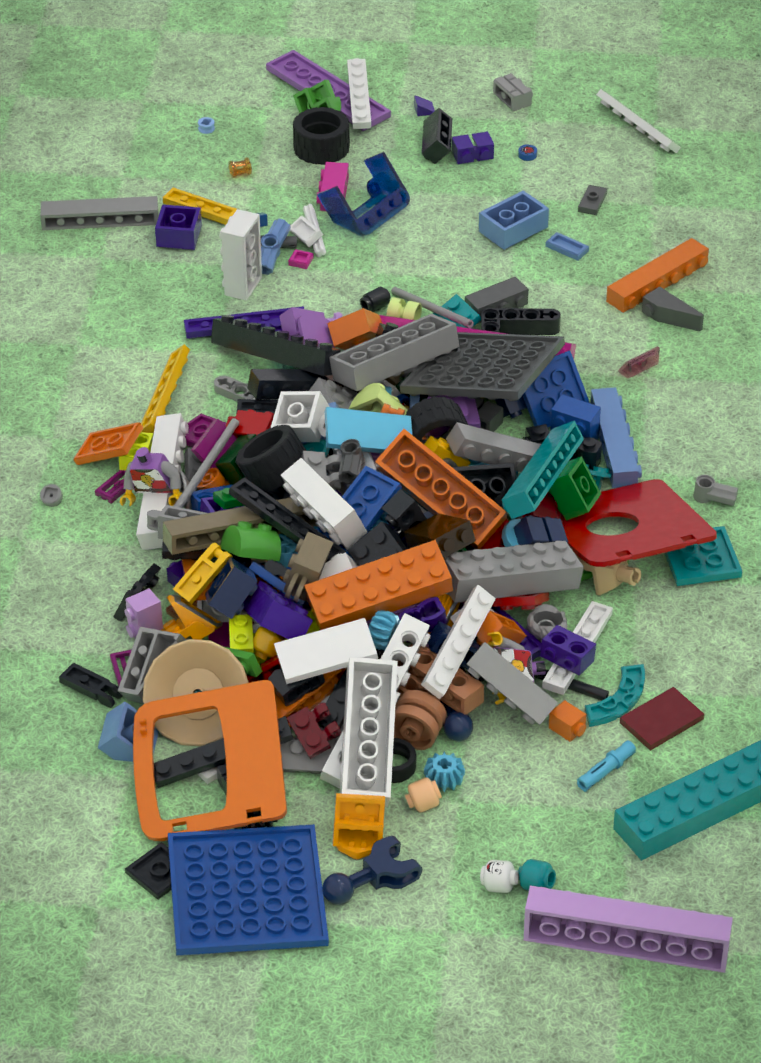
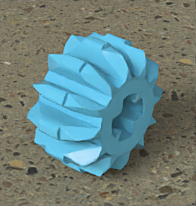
[369,610,400,651]
[424,751,465,792]

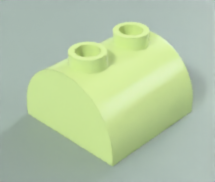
[349,383,408,415]

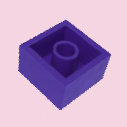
[155,205,202,250]

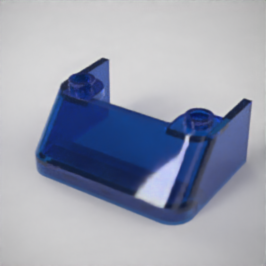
[317,152,410,236]

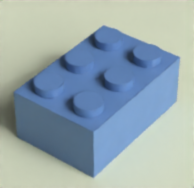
[479,190,549,250]

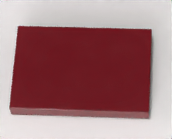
[620,687,704,751]

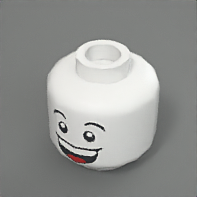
[480,860,519,893]

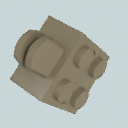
[282,532,334,602]

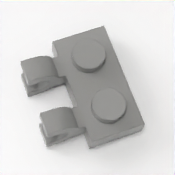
[302,451,342,490]

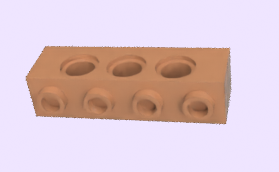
[397,644,484,715]

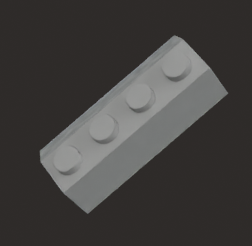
[466,642,558,725]

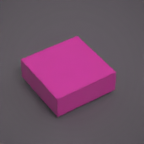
[288,249,314,269]

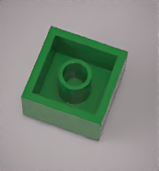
[549,456,601,520]

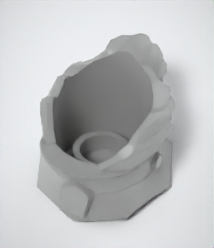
[526,604,568,643]

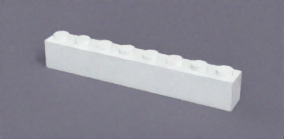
[136,413,189,550]

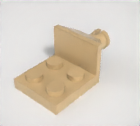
[575,554,641,596]

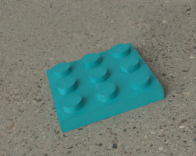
[664,526,742,586]

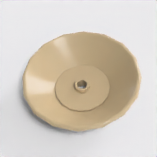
[143,639,249,746]

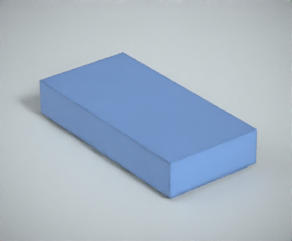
[546,232,589,261]

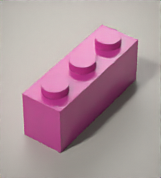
[317,162,349,212]

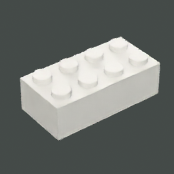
[219,209,262,301]
[281,458,368,550]

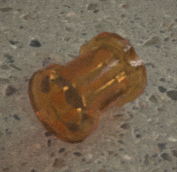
[229,157,252,178]

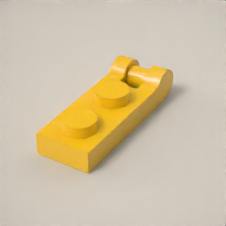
[173,542,233,605]

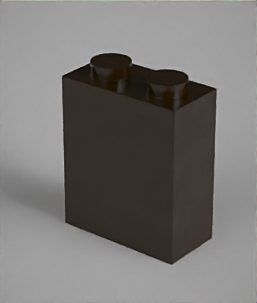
[403,513,476,558]

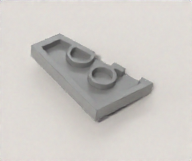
[281,737,334,774]

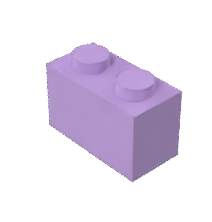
[124,588,163,639]

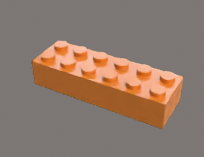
[375,429,507,550]
[304,540,453,631]

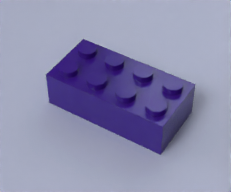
[243,580,313,639]

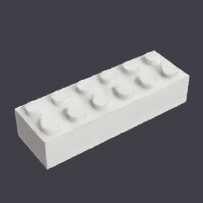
[340,657,398,807]

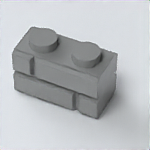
[493,73,533,111]

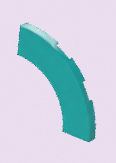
[585,664,645,727]

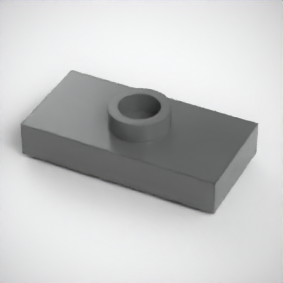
[578,185,607,216]

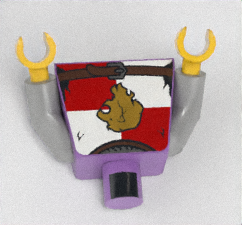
[120,447,182,506]
[487,632,546,705]

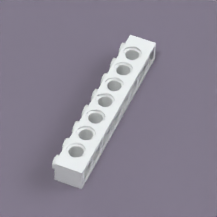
[320,613,431,789]

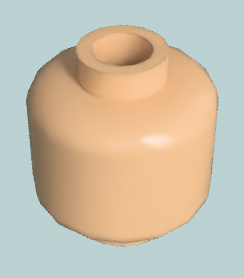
[405,777,442,813]

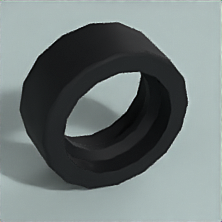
[391,738,416,783]

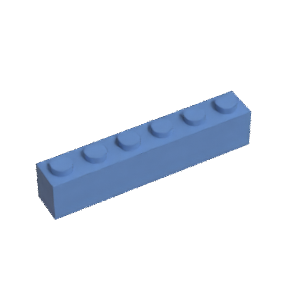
[590,387,642,488]

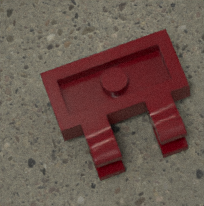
[287,702,342,759]

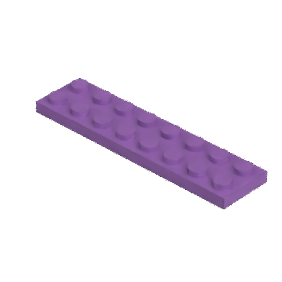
[266,50,391,131]

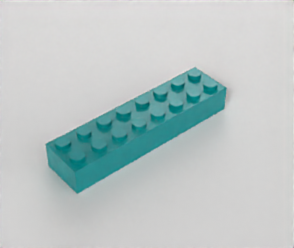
[613,740,761,861]

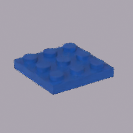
[522,350,590,427]

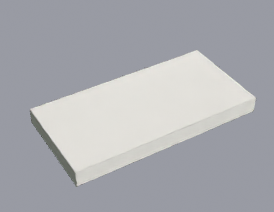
[274,618,378,684]

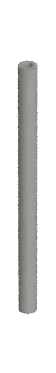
[391,287,474,328]
[174,418,239,508]

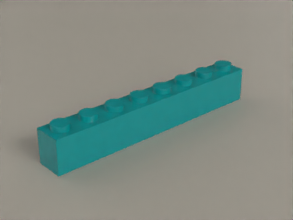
[502,420,584,519]

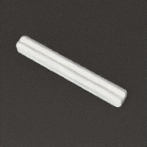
[303,204,326,257]

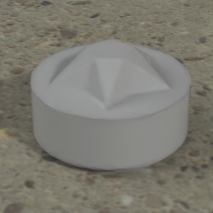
[40,484,63,507]

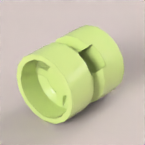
[386,297,422,320]

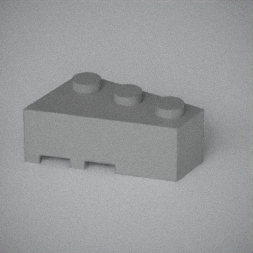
[118,627,186,704]

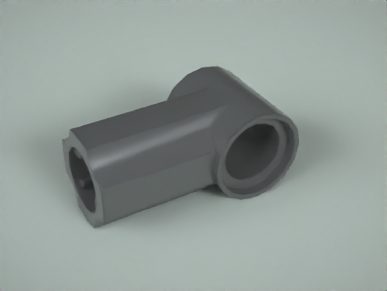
[338,439,365,485]

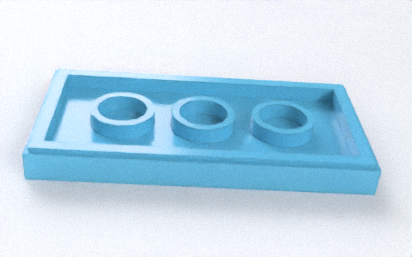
[324,407,412,453]

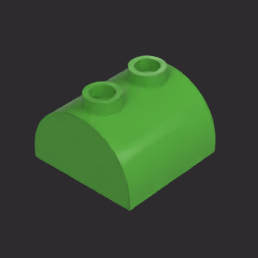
[220,521,281,561]

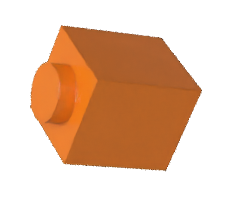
[549,700,586,742]

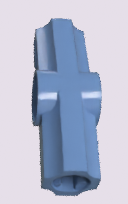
[261,218,291,275]

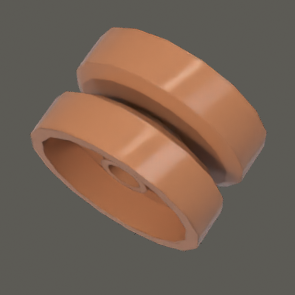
[394,690,447,750]

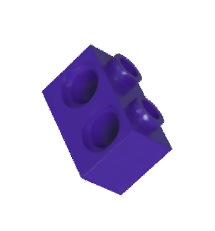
[540,625,596,676]

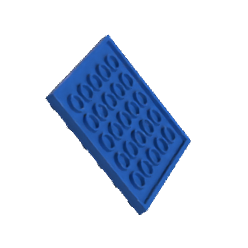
[168,824,329,956]

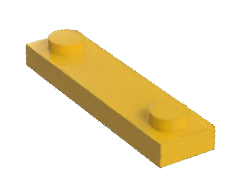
[163,188,237,225]

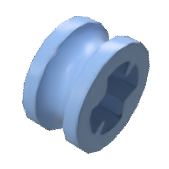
[198,117,215,134]

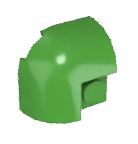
[293,80,341,113]

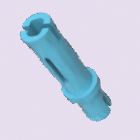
[577,740,636,792]

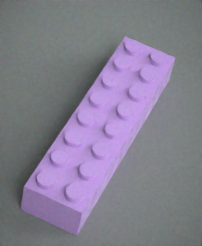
[524,886,733,973]

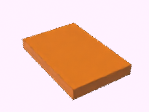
[73,422,143,465]

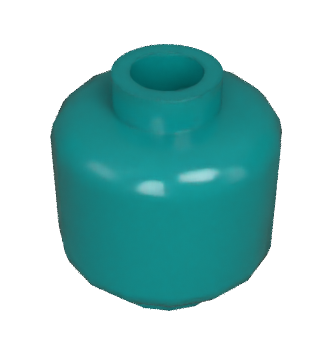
[518,859,556,891]

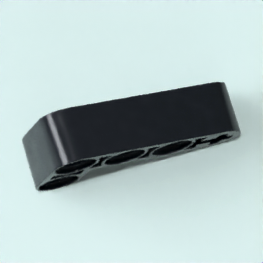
[481,308,561,335]

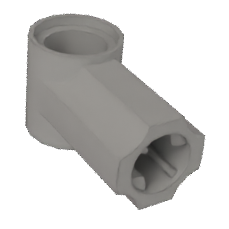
[693,475,738,506]

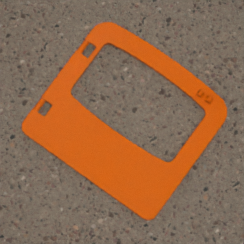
[133,680,287,841]

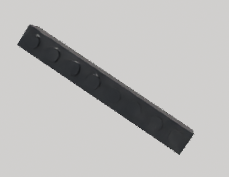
[211,315,341,376]

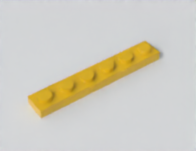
[141,344,190,434]

